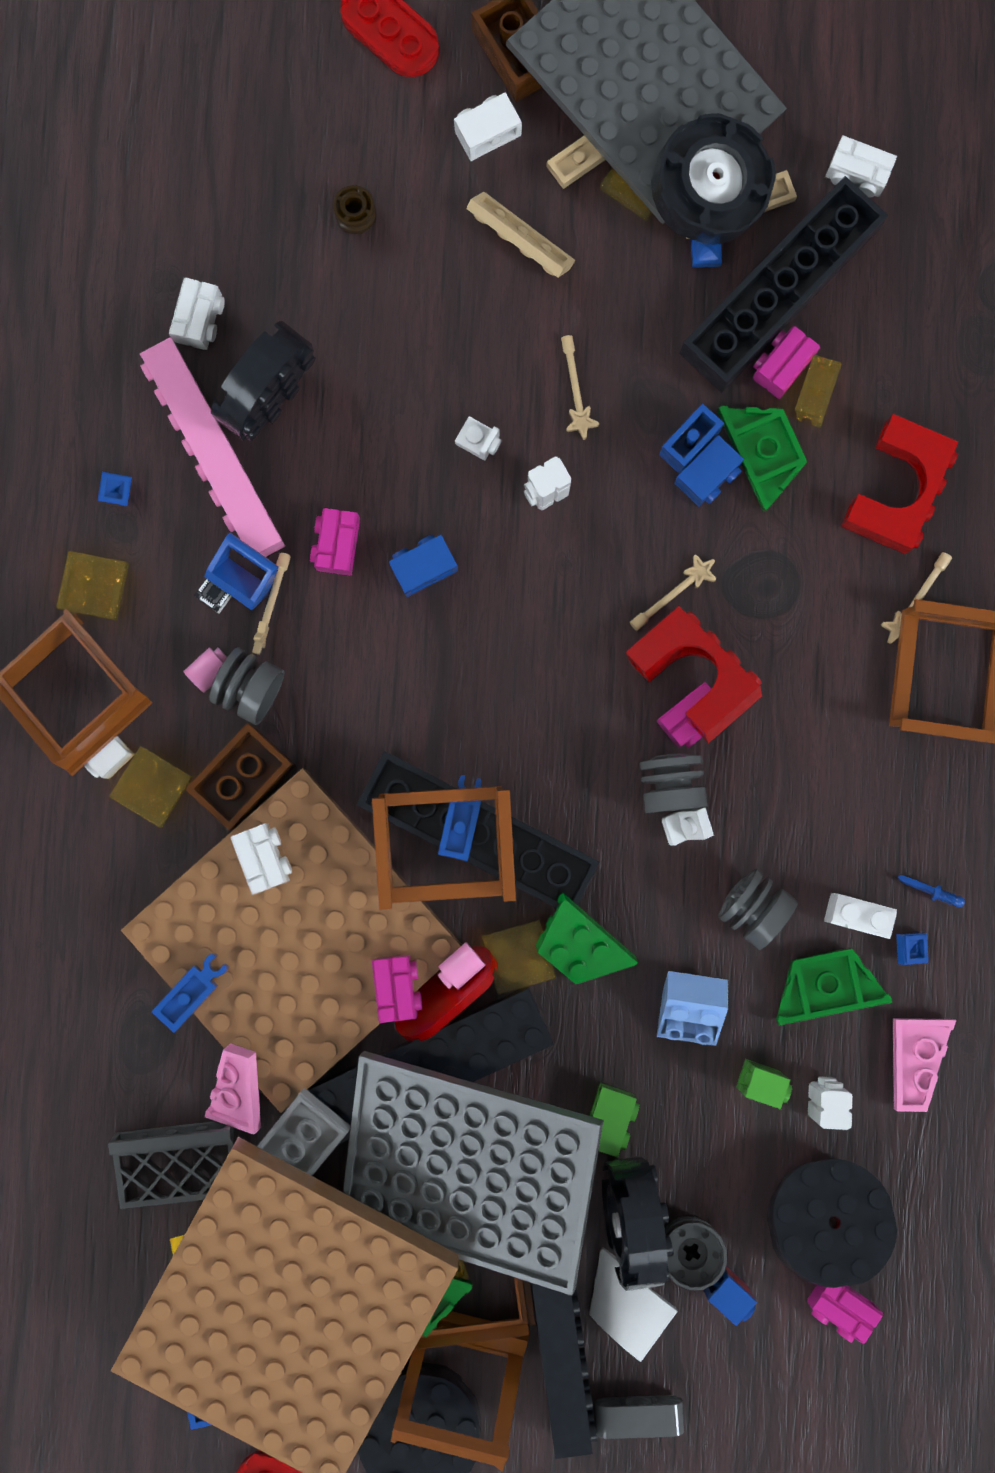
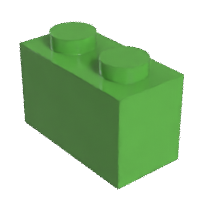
[736,1059,792,1109]
[589,1082,640,1157]

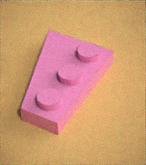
[893,1018,956,1112]
[205,1044,261,1135]

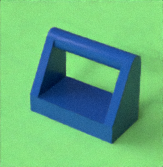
[204,533,279,610]

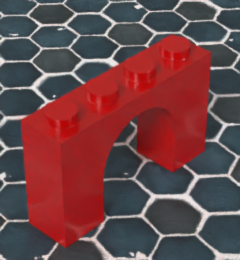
[841,414,958,554]
[626,606,762,743]

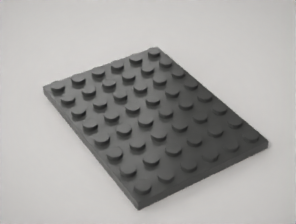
[506,0,787,224]
[343,1051,604,1296]

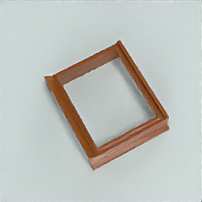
[889,599,995,744]
[0,609,153,776]
[372,786,516,910]
[414,1277,535,1350]
[390,1311,530,1473]

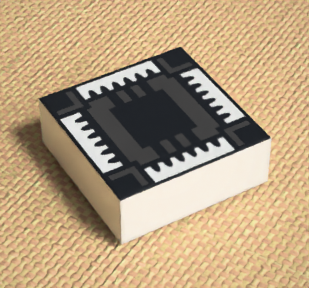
[194,579,232,614]

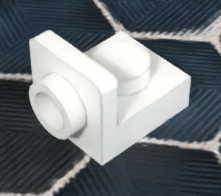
[455,416,502,461]
[662,807,714,846]

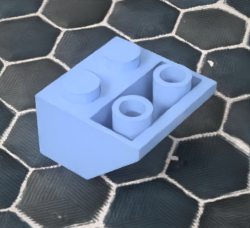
[657,971,728,1046]

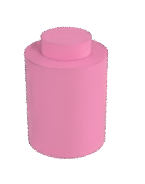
[183,647,227,693]
[438,942,486,989]

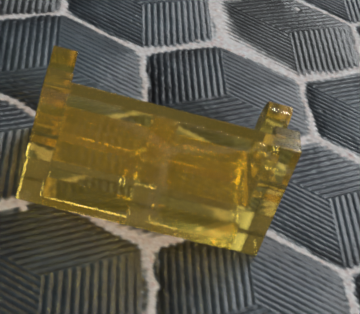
[795,355,842,428]

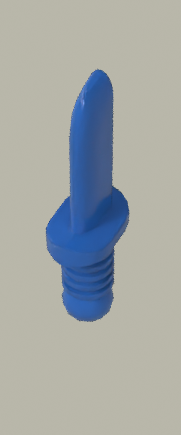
[897,875,965,908]

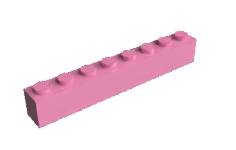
[140,337,285,558]

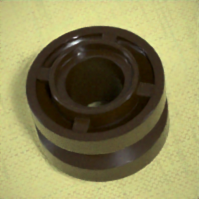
[333,185,376,234]

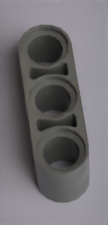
[594,1395,684,1439]

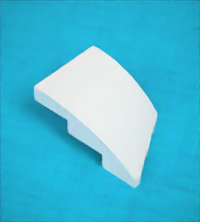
[589,1247,678,1362]

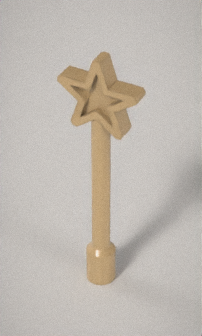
[561,335,599,440]
[881,552,952,644]
[252,553,291,655]
[630,555,716,631]

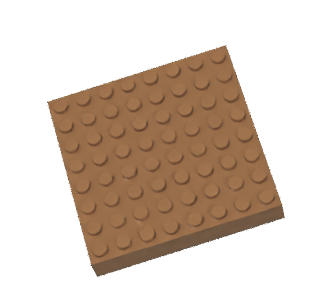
[121,768,462,1113]
[111,1137,459,1473]

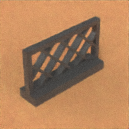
[108,1121,236,1209]

